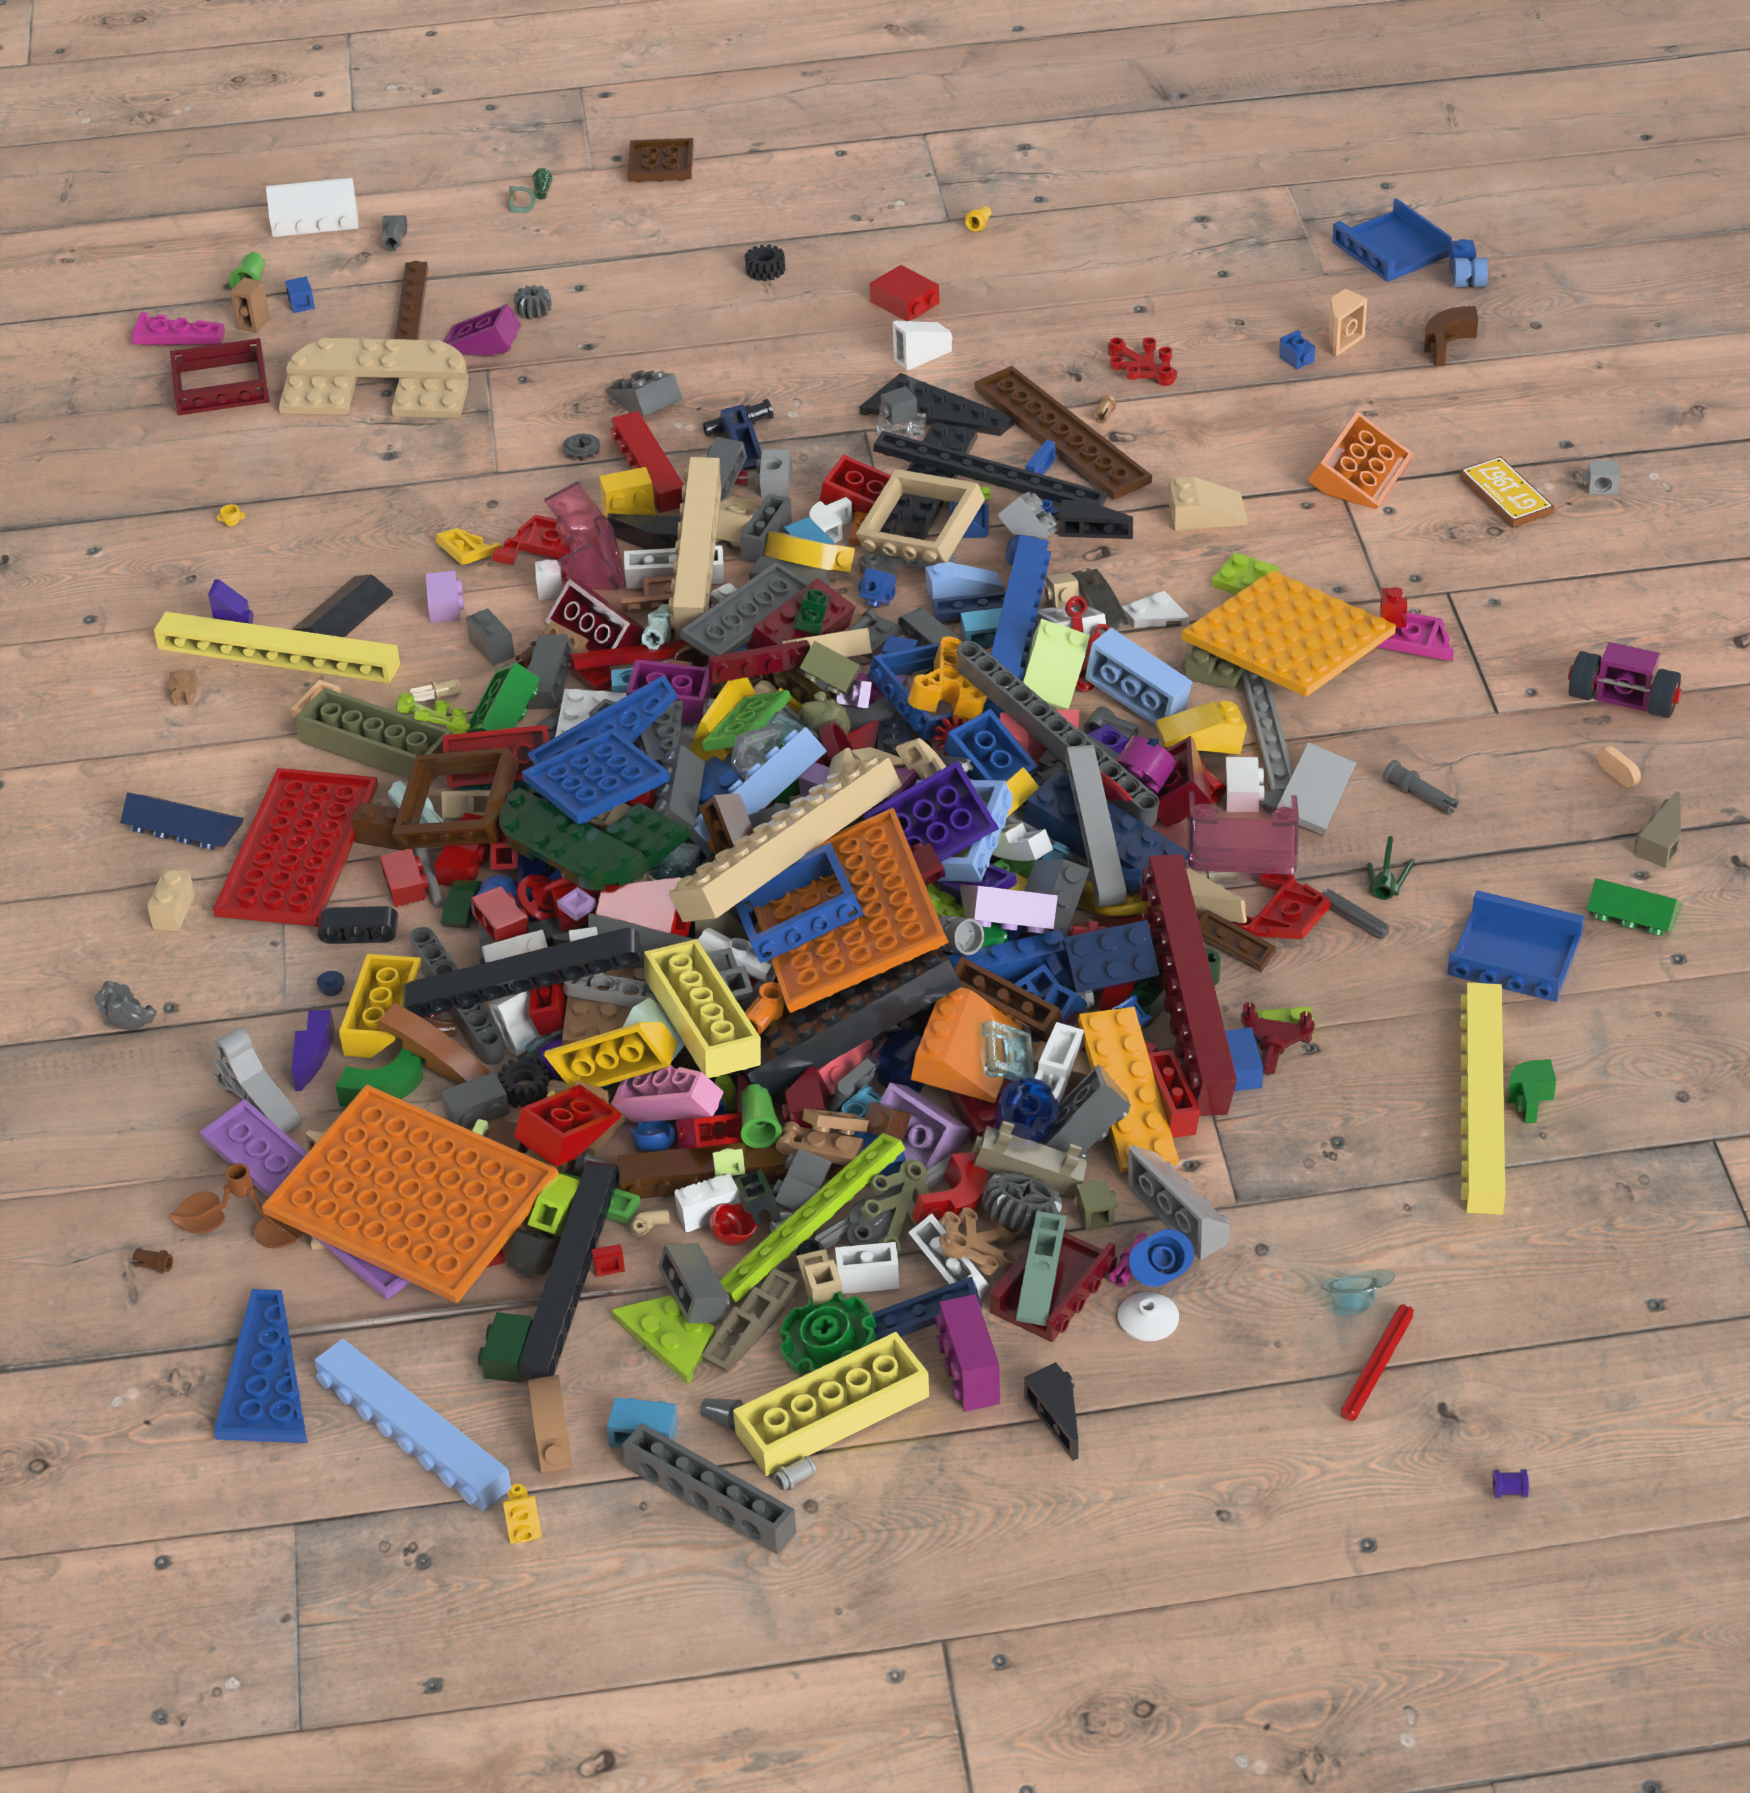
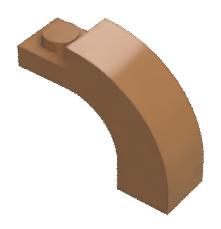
[528,1375,573,1473]

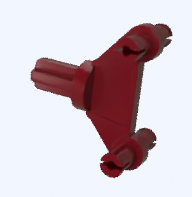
[1241,1002,1315,1075]

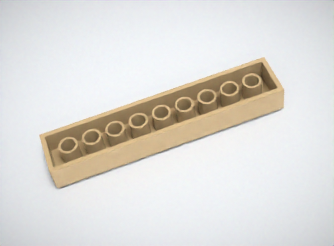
[668,756,902,922]

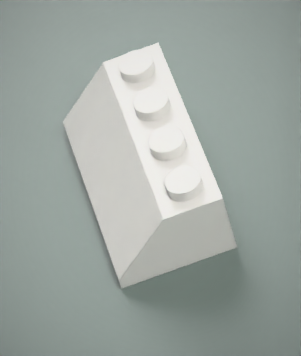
[266,178,359,237]

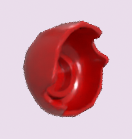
[709,1203,758,1246]

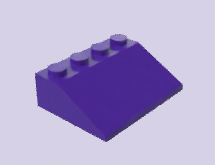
[863,760,999,862]

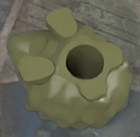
[798,691,851,736]

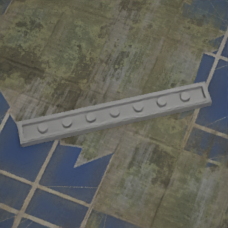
[1241,669,1294,792]

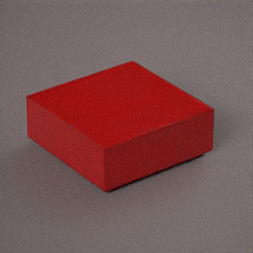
[591,1244,625,1277]

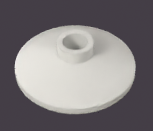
[1118,1292,1179,1341]

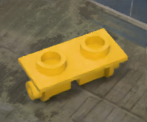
[503,1483,542,1544]

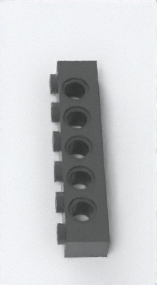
[622,1423,796,1554]

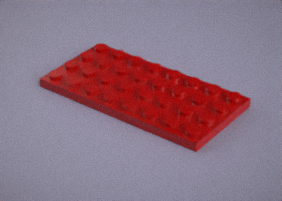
[213,768,378,927]

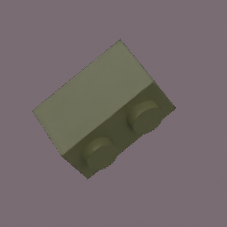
[800,641,862,696]

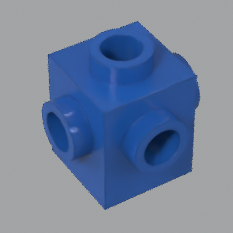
[858,568,897,608]

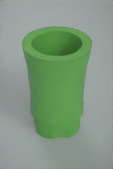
[229,252,265,289]
[740,1084,782,1148]

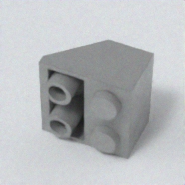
[998,491,1059,538]

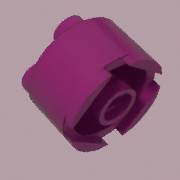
[1116,735,1176,795]

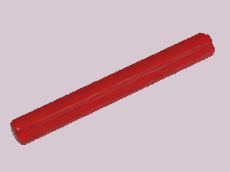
[1340,1304,1414,1422]

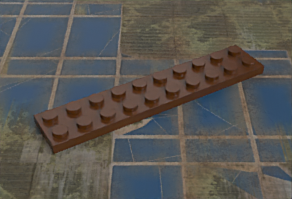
[974,366,1152,500]

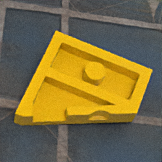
[436,528,502,565]

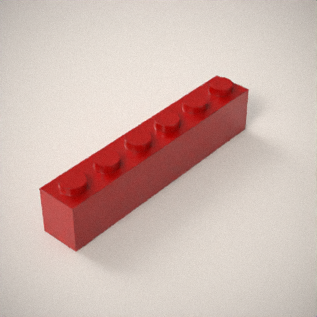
[610,411,684,513]

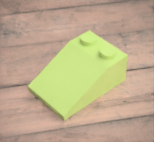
[1022,619,1090,710]

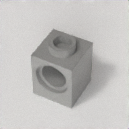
[1583,460,1620,495]

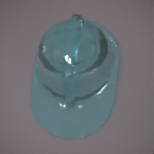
[1322,1269,1395,1315]

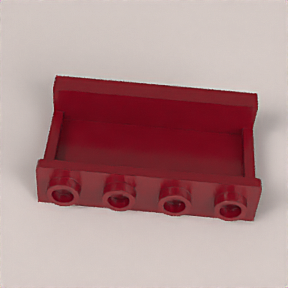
[989,1232,1117,1342]

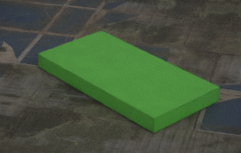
[702,690,792,751]

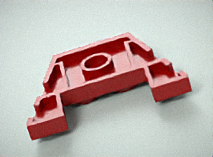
[492,514,586,582]
[1230,863,1330,939]

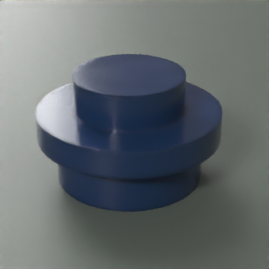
[317,971,345,996]

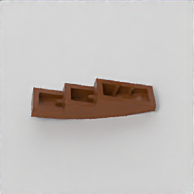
[379,1002,489,1084]

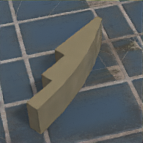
[701,1268,801,1371]

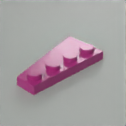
[132,312,225,346]

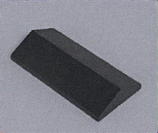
[292,574,393,637]

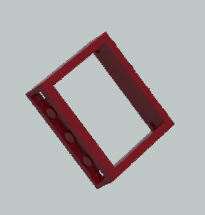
[170,338,270,416]

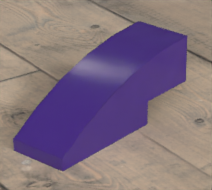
[291,1009,335,1091]

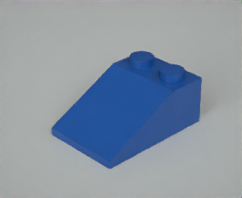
[944,709,1038,781]
[698,756,743,804]

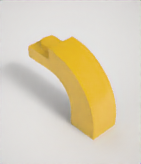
[764,531,855,572]

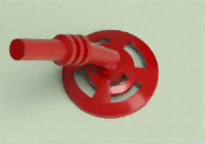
[517,875,574,920]

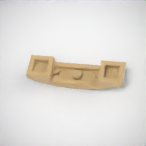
[895,738,946,780]

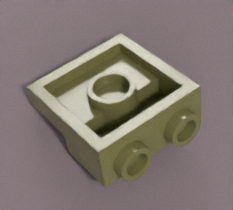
[1183,645,1244,688]

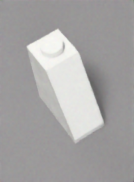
[892,321,953,371]

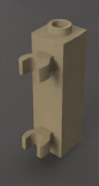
[972,1121,1088,1199]

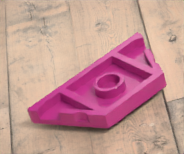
[1377,612,1454,661]

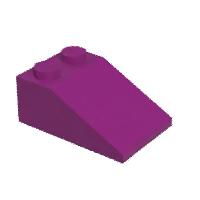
[443,304,521,356]

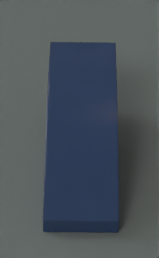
[720,404,762,470]

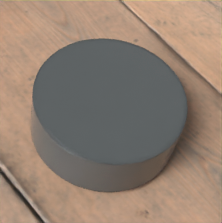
[1263,790,1284,815]

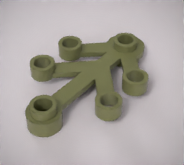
[861,1159,930,1256]

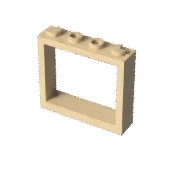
[856,469,985,564]

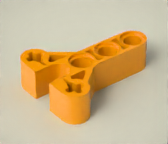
[908,636,987,721]

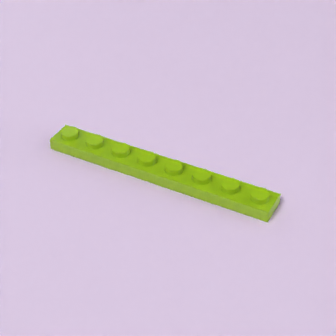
[719,1133,905,1303]

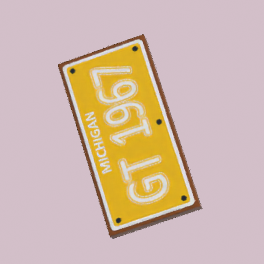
[1459,456,1555,527]

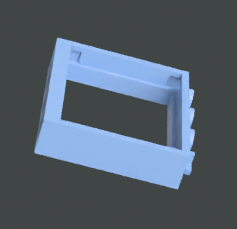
[915,780,1013,882]

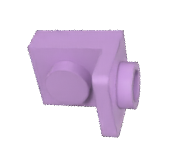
[835,680,872,708]

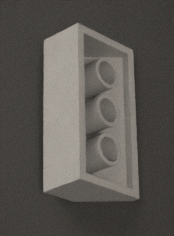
[1128,1145,1231,1260]

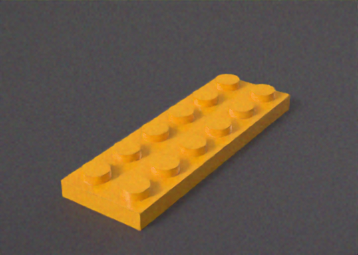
[1077,1007,1179,1173]

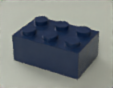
[1062,920,1160,995]

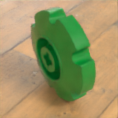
[779,1291,877,1376]

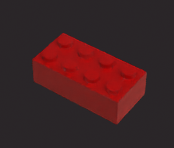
[442,725,550,789]

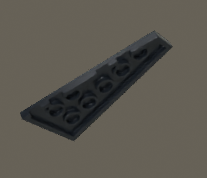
[859,373,1014,436]

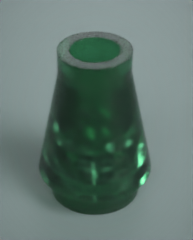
[532,168,553,199]

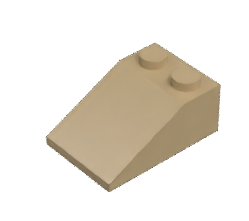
[1169,476,1248,531]
[716,496,762,547]

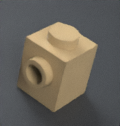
[1045,572,1079,608]

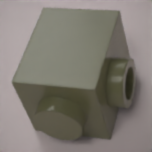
[1077,1179,1117,1230]

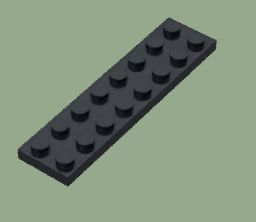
[879,423,978,540]

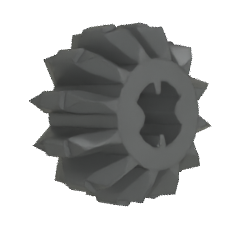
[514,284,552,319]

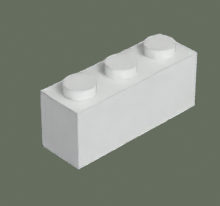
[908,1214,992,1298]

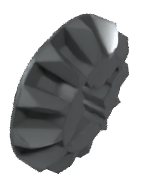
[563,434,600,460]

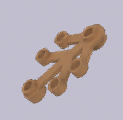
[939,1207,1020,1276]

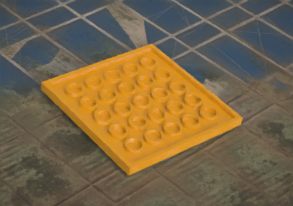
[1181,570,1396,697]

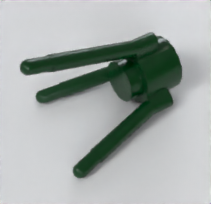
[1367,836,1415,900]

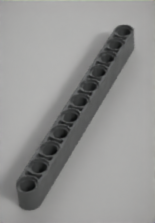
[956,641,1159,827]

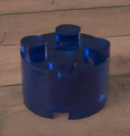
[873,1030,926,1093]
[994,1077,1059,1143]

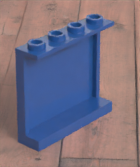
[1332,198,1452,282]
[1447,890,1585,1002]

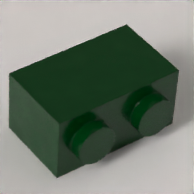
[478,1312,533,1383]

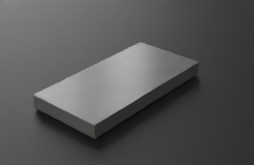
[1274,742,1356,835]

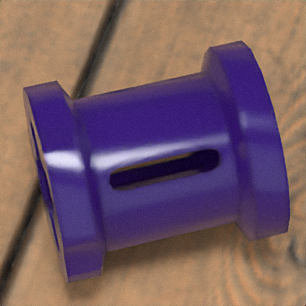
[1492,1469,1529,1499]

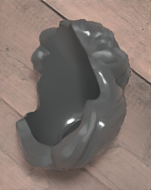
[95,981,157,1030]

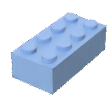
[1085,628,1192,726]

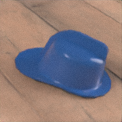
[1129,1229,1194,1287]

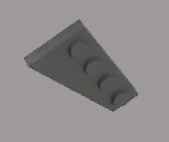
[639,700,683,766]

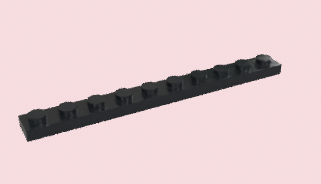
[873,431,1107,506]

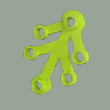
[394,693,470,734]

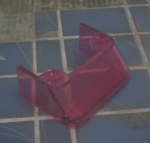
[544,481,626,590]
[1186,791,1299,874]

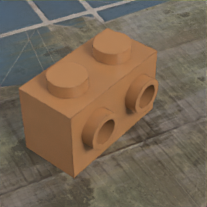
[231,277,270,333]

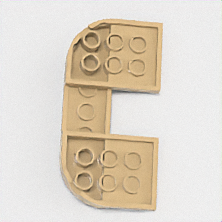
[279,337,469,418]

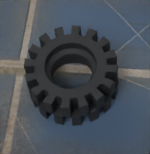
[745,244,785,281]
[497,1056,550,1109]

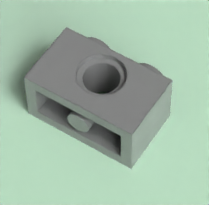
[755,449,791,498]

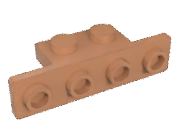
[620,575,713,614]

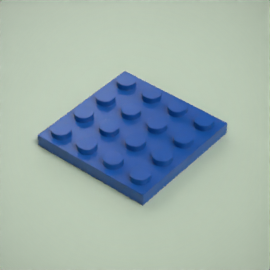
[522,729,670,825]

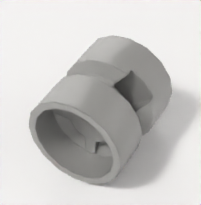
[939,915,984,955]

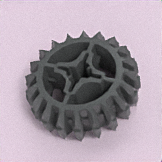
[982,1171,1063,1234]

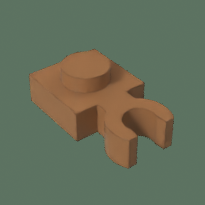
[169,670,197,706]

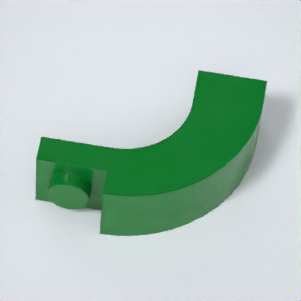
[335,1048,424,1107]

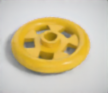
[1094,893,1145,916]

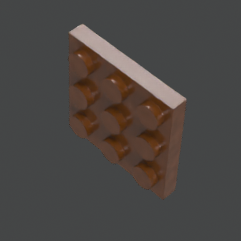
[627,138,694,182]

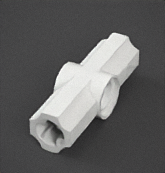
[698,928,776,984]

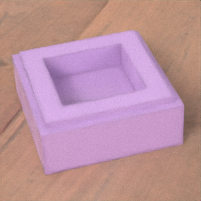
[557,887,597,921]

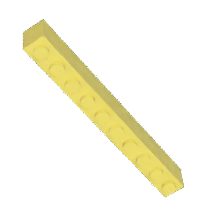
[154,612,400,683]
[1460,983,1505,1215]

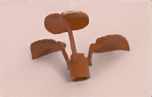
[169,1163,304,1248]

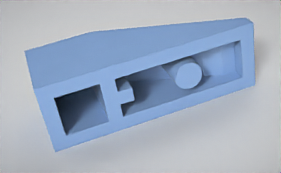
[925,562,1004,601]

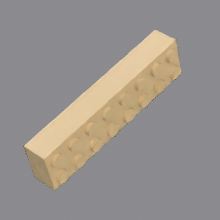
[669,457,721,640]

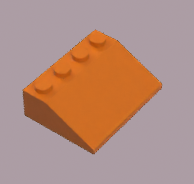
[1307,411,1414,509]
[911,987,1022,1103]

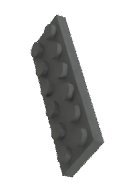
[680,562,810,657]

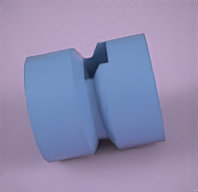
[1453,258,1488,288]

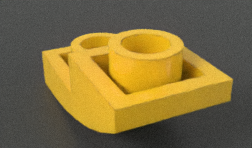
[985,767,1039,818]

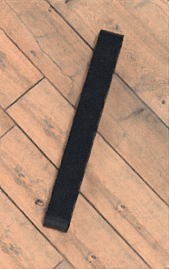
[402,928,641,1018]
[518,1161,619,1381]

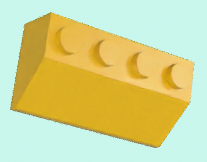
[689,677,756,763]
[339,954,421,1058]
[544,1022,678,1088]

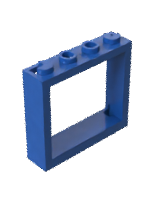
[868,642,1002,741]
[735,842,864,964]

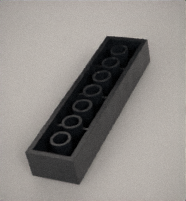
[742,948,962,1096]

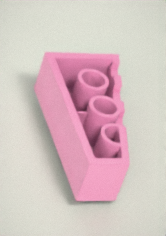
[611,1065,723,1123]

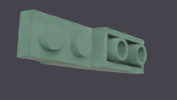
[1016,1211,1067,1326]

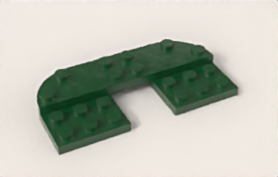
[499,787,691,890]

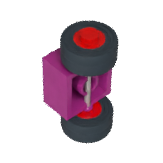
[1568,642,1682,718]

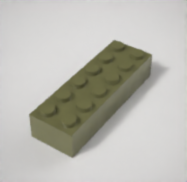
[295,688,453,780]

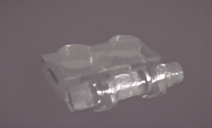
[876,413,927,442]

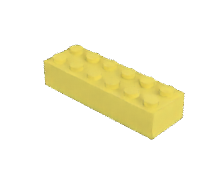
[644,939,760,1078]
[733,1332,929,1476]

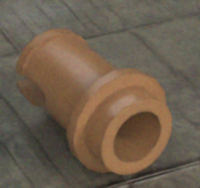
[1093,395,1116,423]

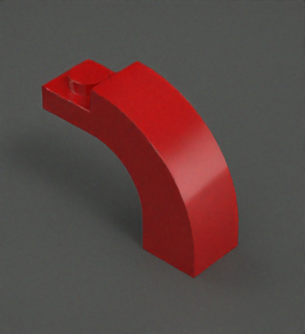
[912,1152,988,1226]

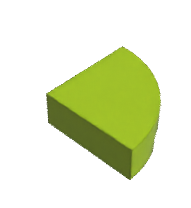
[715,1074,738,1112]

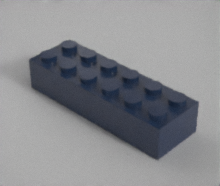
[1022,770,1190,869]

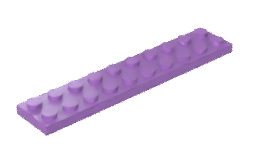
[199,1099,410,1301]

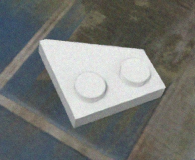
[1121,591,1189,628]

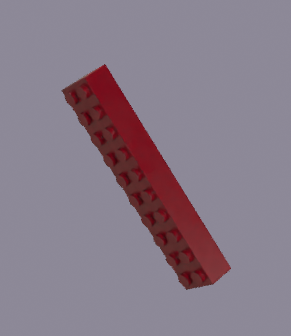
[1139,854,1237,1116]

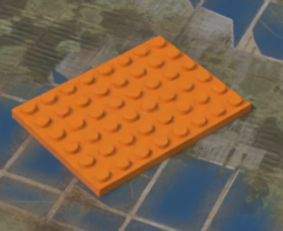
[754,808,949,1013]
[262,1085,559,1304]

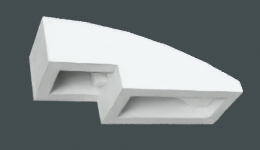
[992,823,1053,861]
[1027,1022,1084,1114]

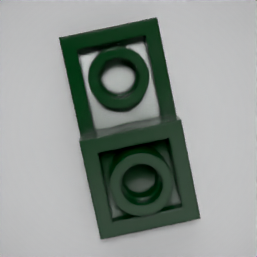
[795,589,830,635]
[440,880,482,927]

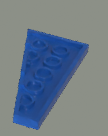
[527,675,678,765]
[214,1289,308,1443]

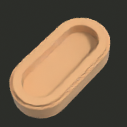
[1597,746,1641,788]

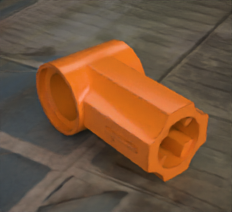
[745,982,784,1034]

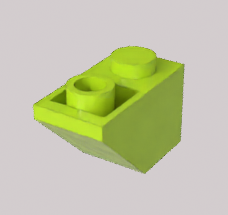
[527,1173,580,1237]

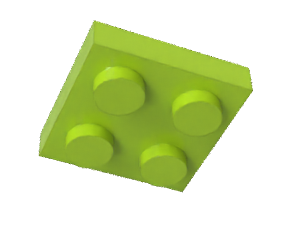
[1211,552,1279,595]

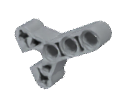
[213,1027,302,1134]

